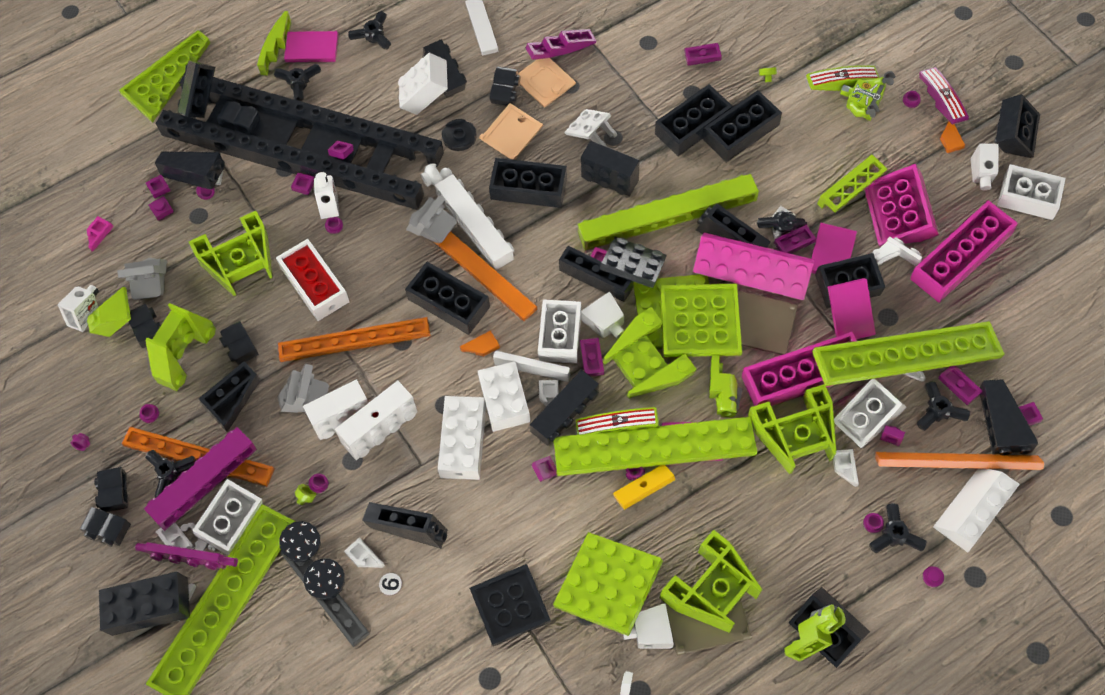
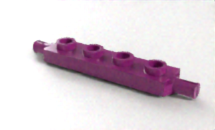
[135,542,238,570]

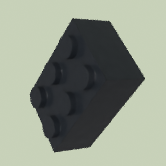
[581,140,640,197]
[815,253,885,308]

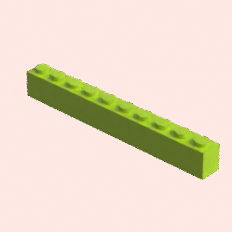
[578,174,759,251]

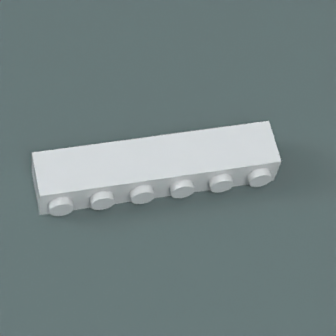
[435,174,514,270]

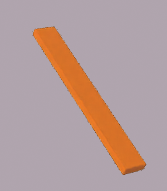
[434,231,537,321]
[278,317,431,362]
[122,427,275,487]
[875,452,1044,470]

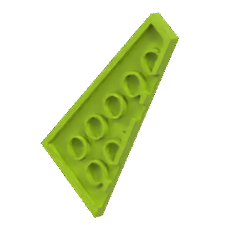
[119,30,210,123]

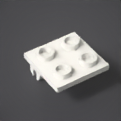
[565,109,617,146]
[872,236,922,266]

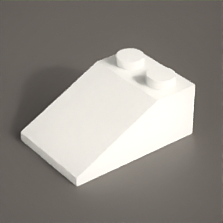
[834,378,906,448]

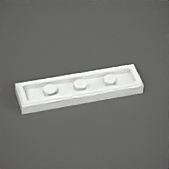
[465,0,499,56]
[493,351,570,382]

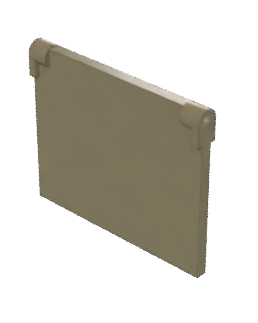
[738,291,798,355]
[663,599,752,656]

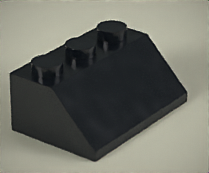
[178,60,216,118]
[995,94,1040,158]
[788,587,870,668]

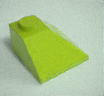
[87,287,131,337]

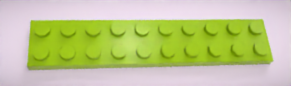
[812,321,1005,386]
[554,417,757,476]
[146,504,296,695]

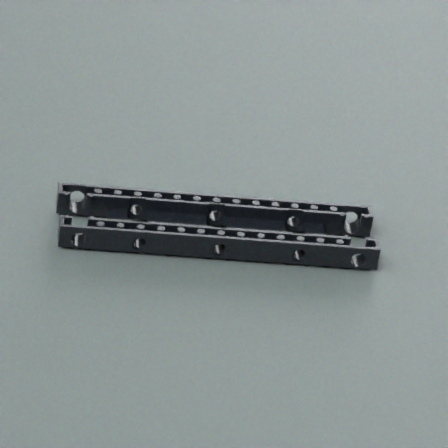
[156,73,444,210]

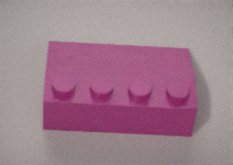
[864,164,939,247]

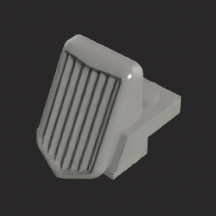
[406,195,457,244]
[117,258,167,300]
[278,364,329,413]

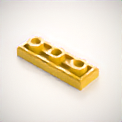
[613,465,675,510]

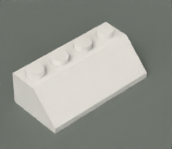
[933,469,1020,552]

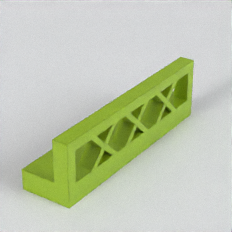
[817,154,887,213]

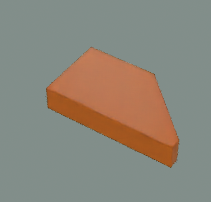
[940,121,965,153]
[460,330,500,357]

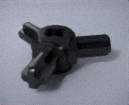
[348,11,391,50]
[274,64,321,101]
[757,212,807,232]
[917,381,970,431]
[145,450,196,498]
[869,503,927,553]

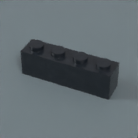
[559,246,634,302]
[530,369,599,446]

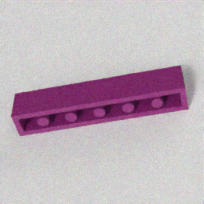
[144,427,257,531]

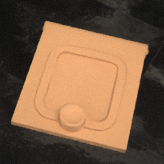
[518,58,576,108]
[479,103,543,160]

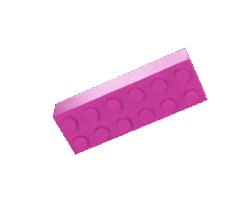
[910,200,1018,303]
[693,232,815,300]
[741,332,857,406]

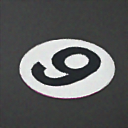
[379,573,402,595]

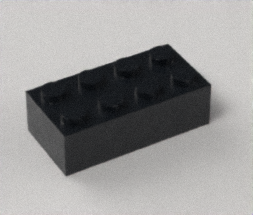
[655,84,733,156]
[703,90,782,163]
[489,158,567,208]
[405,261,490,335]
[99,571,190,636]

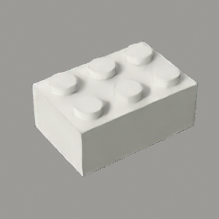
[398,53,448,115]
[997,164,1066,220]
[538,300,581,363]
[478,361,530,432]
[303,379,368,440]
[193,479,263,555]

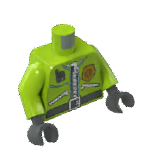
[840,71,896,121]

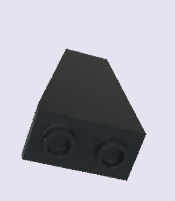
[155,151,225,189]
[696,203,771,248]
[979,379,1038,455]
[362,502,448,549]

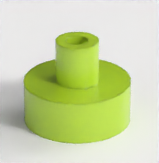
[759,67,777,83]
[295,484,316,506]

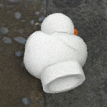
[421,164,452,187]

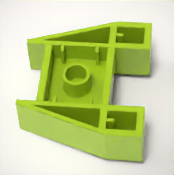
[188,211,273,296]
[146,303,216,391]
[603,307,696,399]
[748,384,836,474]
[659,530,762,633]

